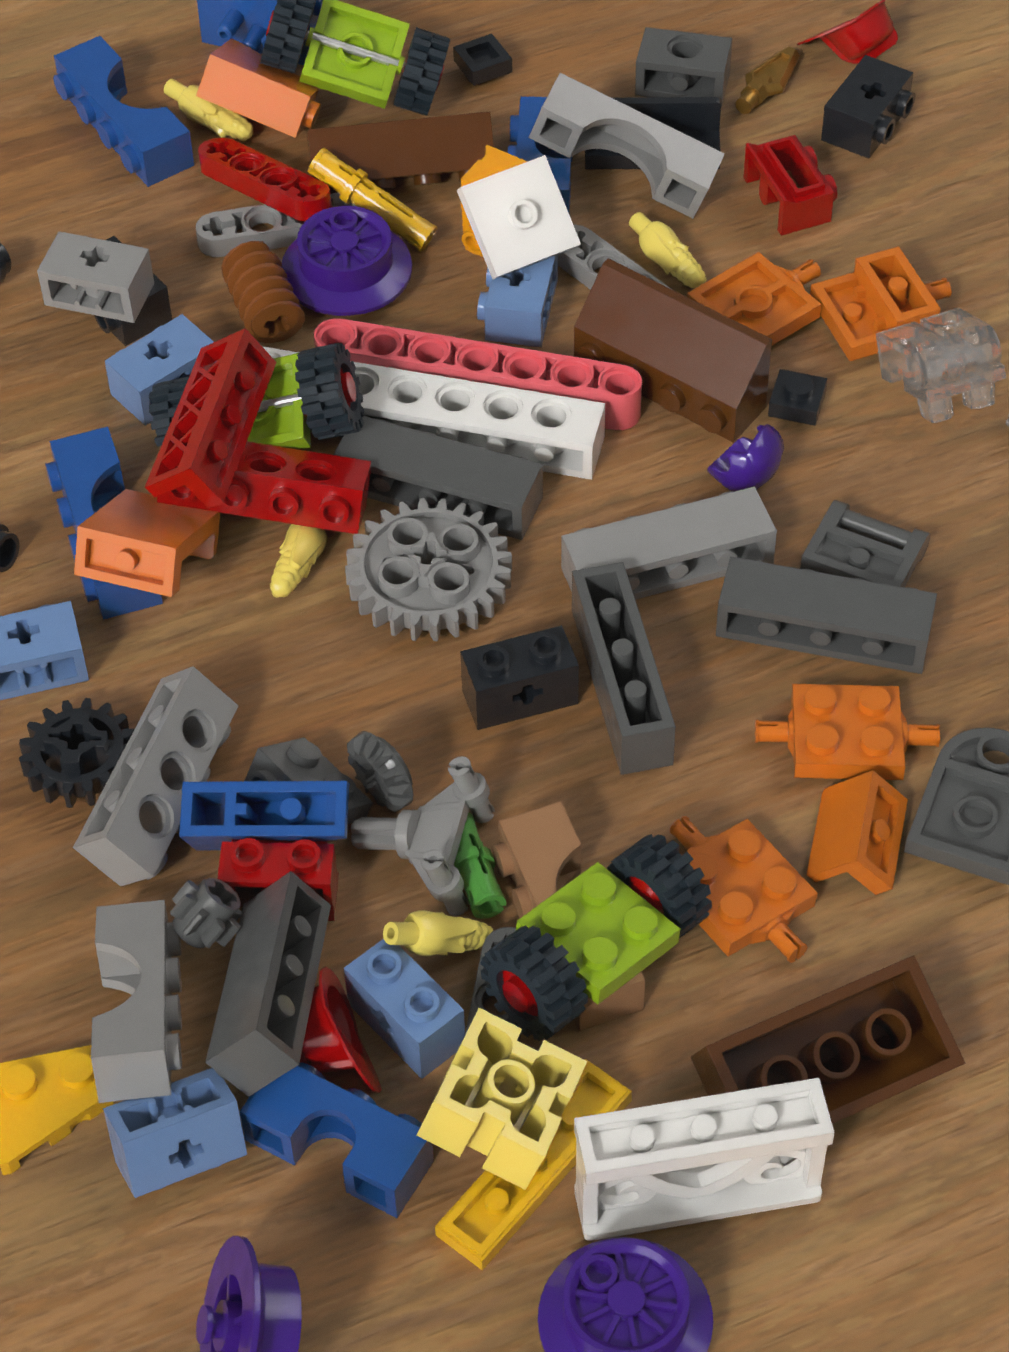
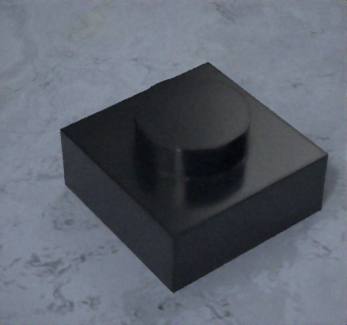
[453,34,512,86]
[768,369,827,426]

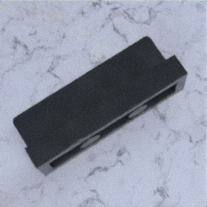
[585,97,721,170]

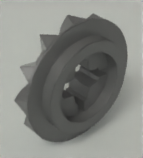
[347,731,414,812]

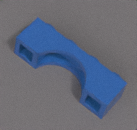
[53,36,195,187]
[45,427,163,620]

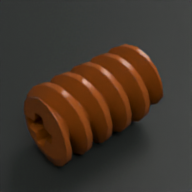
[221,241,305,343]

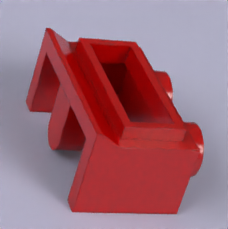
[743,135,838,236]
[217,838,339,921]

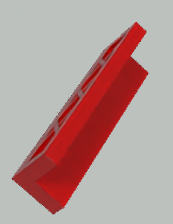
[145,328,277,509]

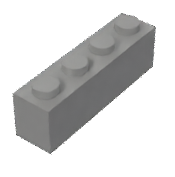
[561,486,777,600]

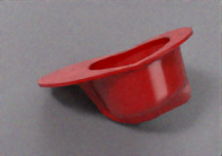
[797,0,898,63]
[300,967,381,1094]

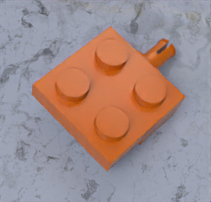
[810,246,952,361]

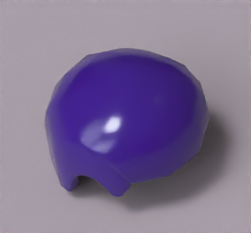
[707,424,784,492]

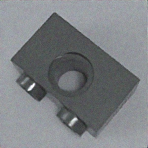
[635,27,732,107]

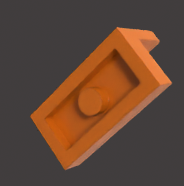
[806,770,908,895]

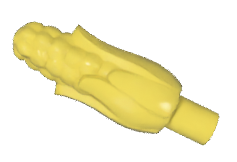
[163,78,253,141]
[629,212,707,289]
[270,524,327,598]
[383,910,494,956]

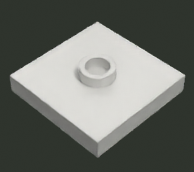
[456,155,581,279]

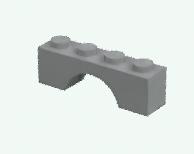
[529,73,724,219]
[91,900,182,1103]

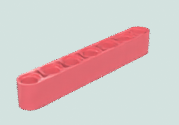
[314,318,642,430]

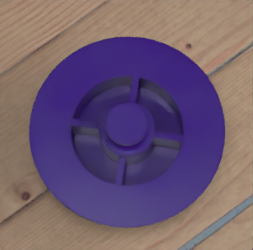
[282,206,412,316]
[196,1236,302,1352]
[538,1237,713,1352]

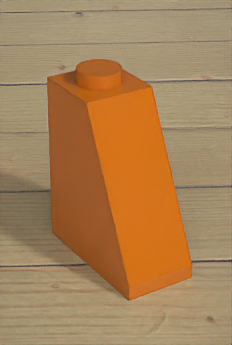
[196,38,321,138]

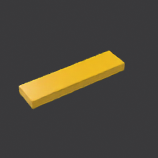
[435,1059,632,1271]

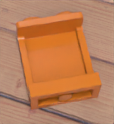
[74,489,220,597]

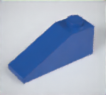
[179,781,349,851]

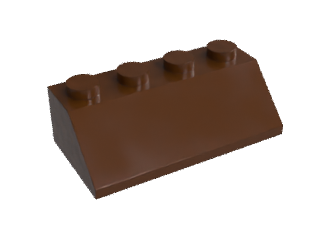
[307,111,494,194]
[574,258,772,443]
[691,955,966,1124]

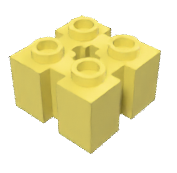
[416,1008,587,1190]

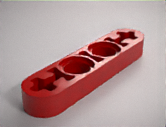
[198,138,332,221]

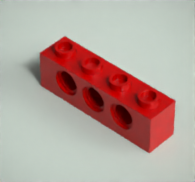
[157,441,372,534]

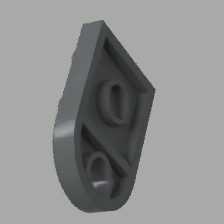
[904,728,1009,885]

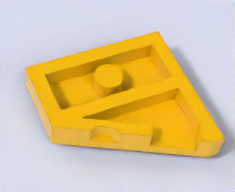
[0,1045,114,1176]

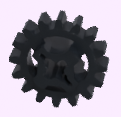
[19,698,134,808]

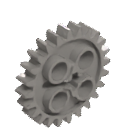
[345,498,512,641]

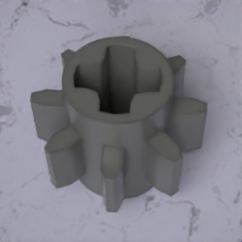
[170,878,243,948]

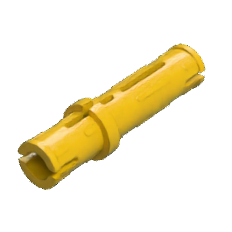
[308,147,438,252]

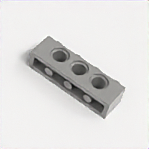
[73,666,239,886]

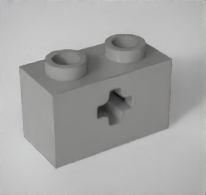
[37,231,154,323]

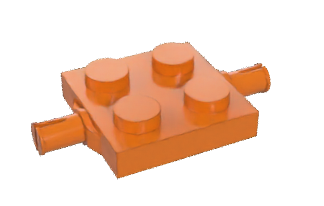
[687,252,821,346]
[755,684,940,780]
[670,816,818,963]

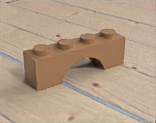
[492,801,645,1031]

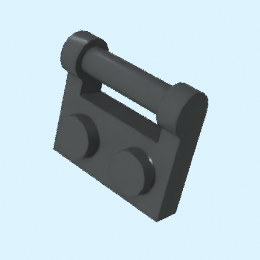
[800,500,931,587]

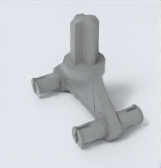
[351,756,495,916]

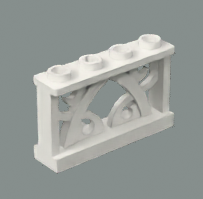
[574,1078,834,1241]

